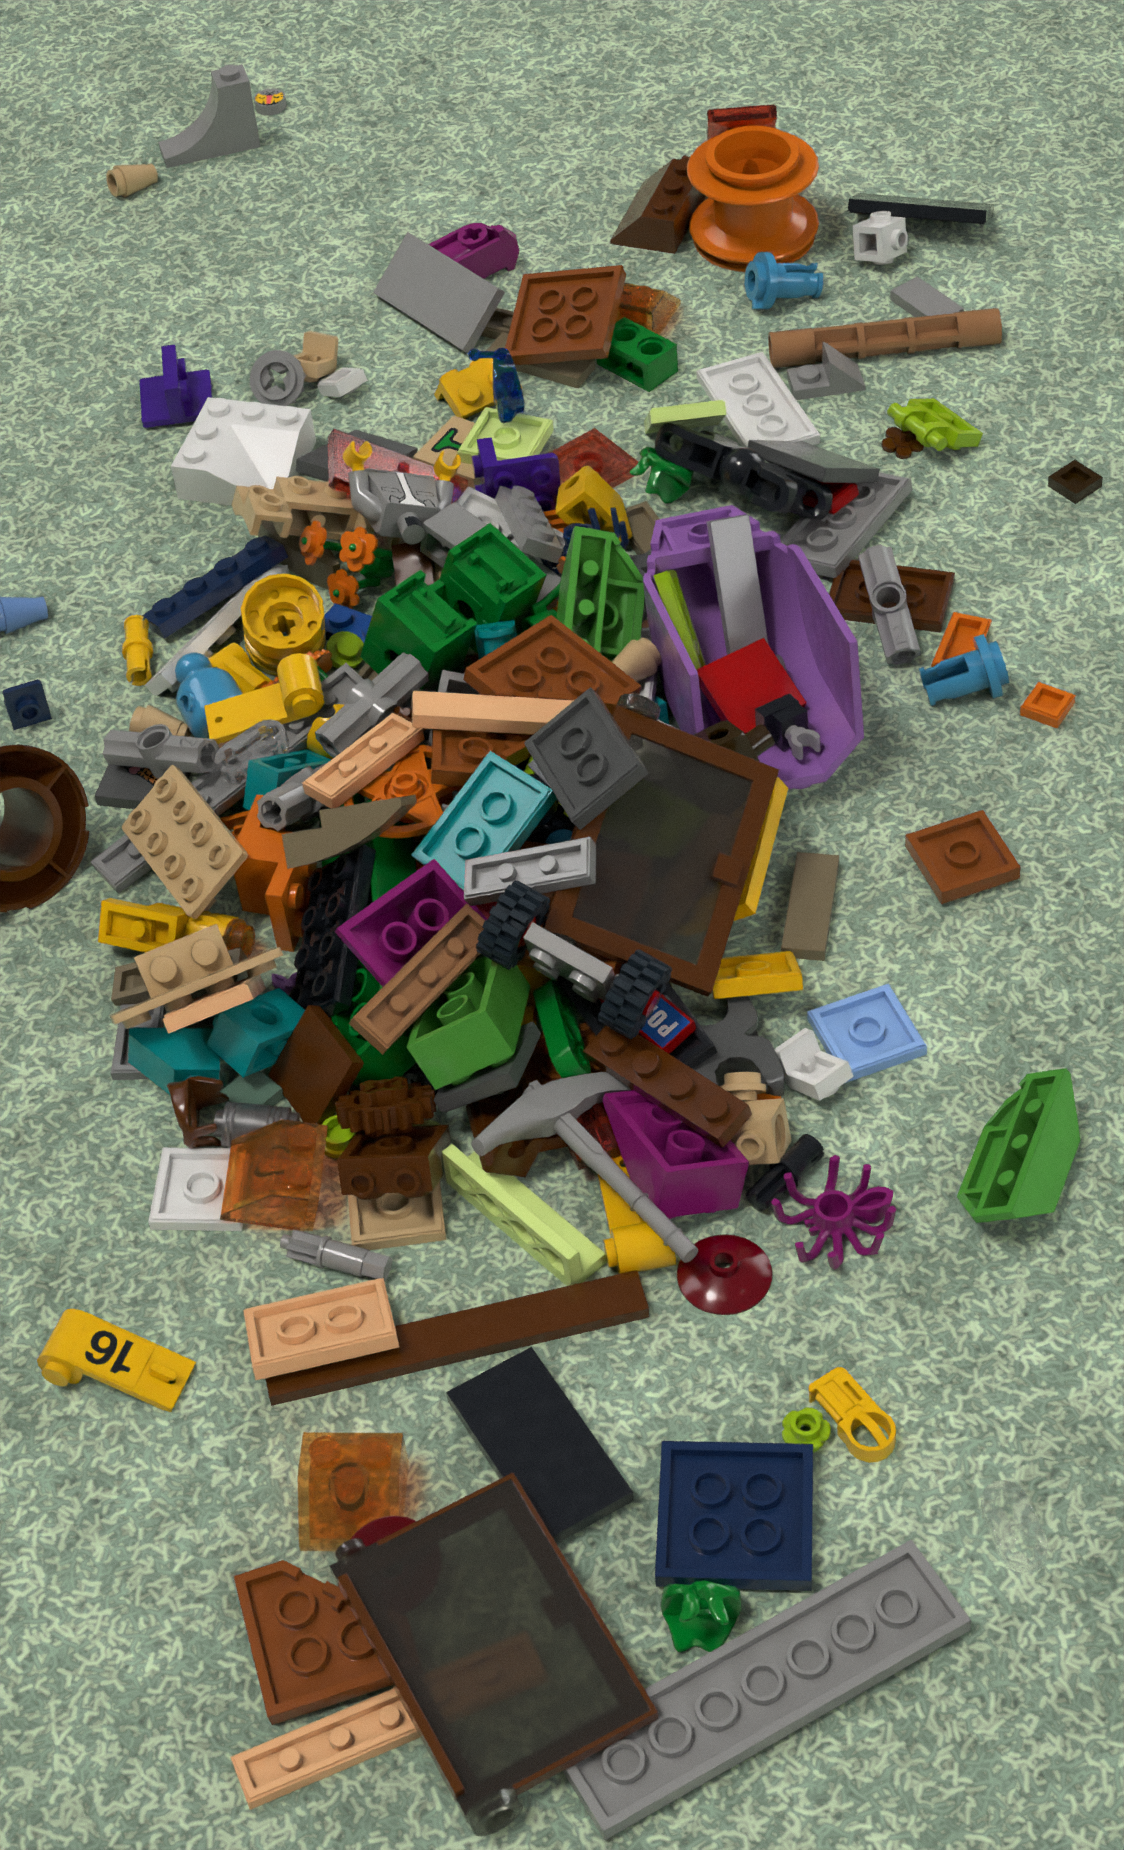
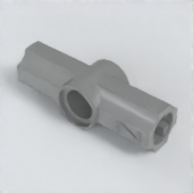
[858,544,921,665]
[315,653,429,758]
[102,724,220,779]
[257,762,328,831]

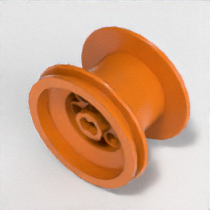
[687,126,819,272]

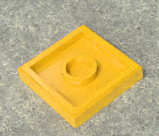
[712,951,803,999]

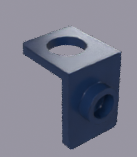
[2,680,52,730]

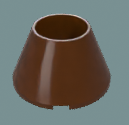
[0,744,90,913]

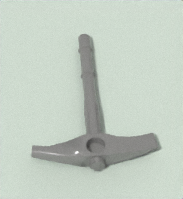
[471,1072,698,1263]

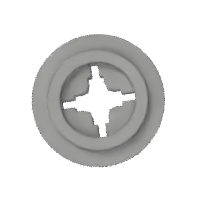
[250,350,306,406]

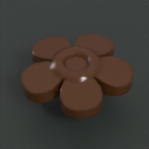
[881,427,924,459]

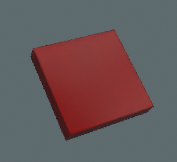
[696,638,807,734]

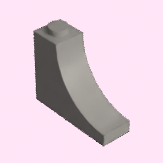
[159,64,261,168]

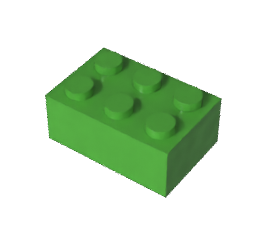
[407,954,530,1090]

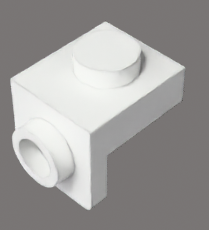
[775,1028,854,1101]

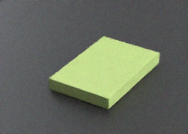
[644,400,727,434]

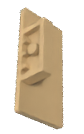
[122,765,248,919]
[109,924,283,1029]

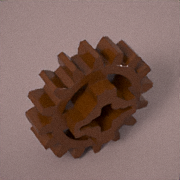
[335,1076,437,1138]

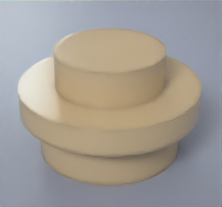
[720,1072,766,1101]

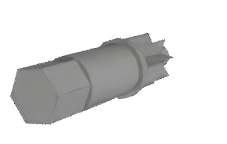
[280,1229,393,1282]

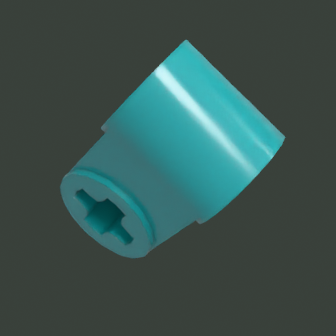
[475,620,517,660]

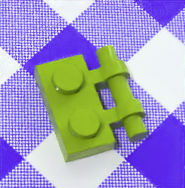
[887,398,983,451]

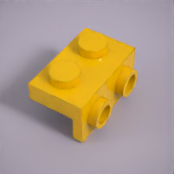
[434,352,522,419]

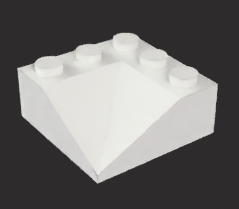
[171,397,316,505]

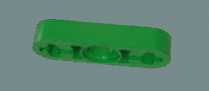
[533,980,591,1078]

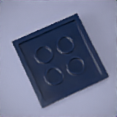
[655,1441,813,1591]

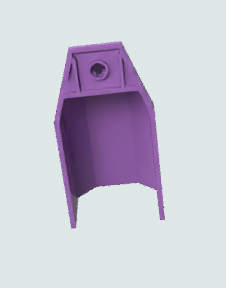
[643,505,864,789]

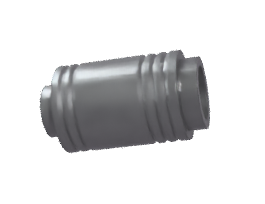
[214,1101,300,1153]

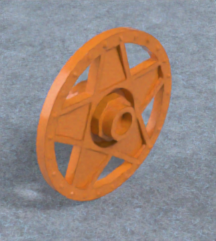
[344,745,463,838]

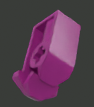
[428,223,519,279]

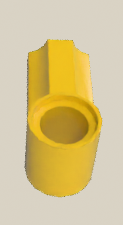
[208,643,271,694]

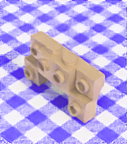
[231,476,400,549]

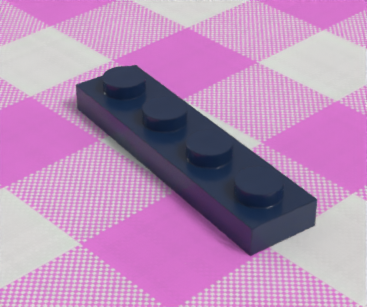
[142,535,288,639]

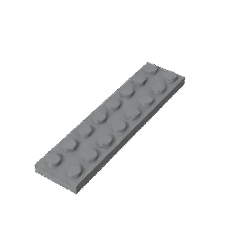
[549,1540,971,1840]

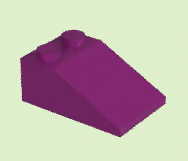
[335,859,487,987]
[603,1090,749,1219]

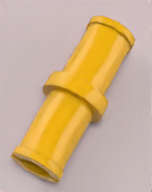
[122,615,153,686]

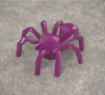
[771,1155,896,1270]

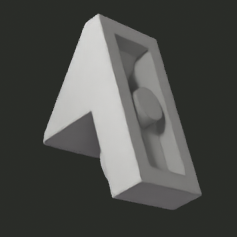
[787,342,865,400]

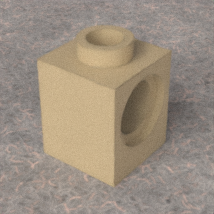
[731,1098,792,1165]

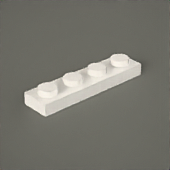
[144,580,257,696]

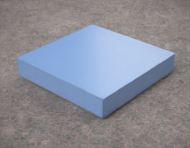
[807,984,927,1083]

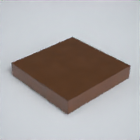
[268,1005,364,1133]

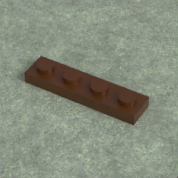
[583,1026,752,1148]

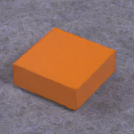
[1020,682,1076,728]

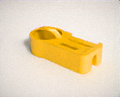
[809,1367,896,1462]

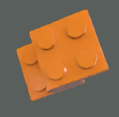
[234,795,317,952]

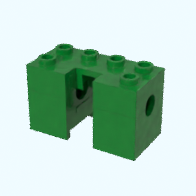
[360,523,547,692]

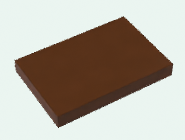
[829,559,955,633]

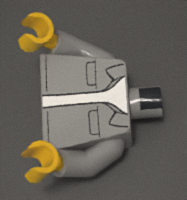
[343,441,461,544]

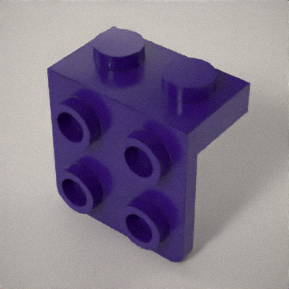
[472,437,560,512]

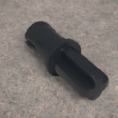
[746,1134,825,1211]

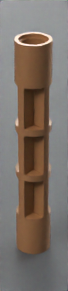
[768,308,1002,368]

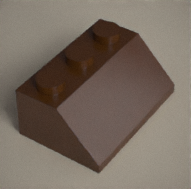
[610,159,706,254]

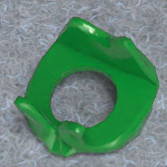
[629,447,694,504]
[660,1580,742,1652]

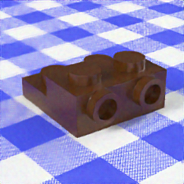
[337,1125,451,1200]

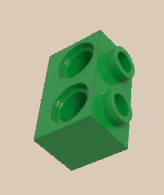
[597,317,678,392]

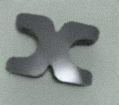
[693,996,784,1096]

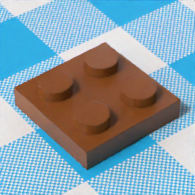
[905,810,1021,904]

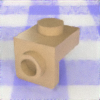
[286,331,339,382]

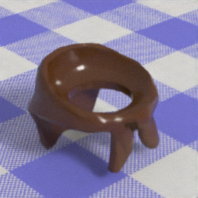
[167,1076,229,1149]

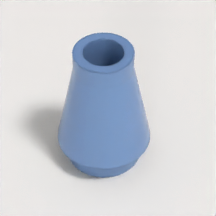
[0,596,48,635]

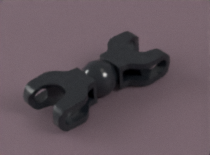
[655,423,833,520]

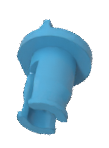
[744,252,823,309]
[918,634,1010,706]

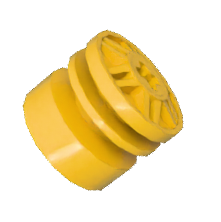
[241,573,326,676]

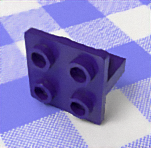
[139,344,212,428]

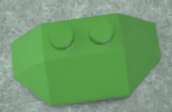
[556,526,645,662]
[957,1068,1081,1223]

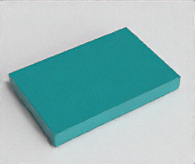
[412,751,557,892]

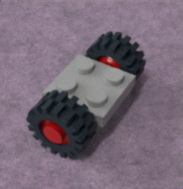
[476,880,672,1040]

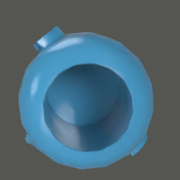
[175,652,243,739]

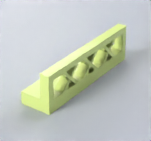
[442,1144,607,1286]

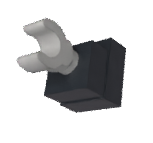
[755,693,820,760]

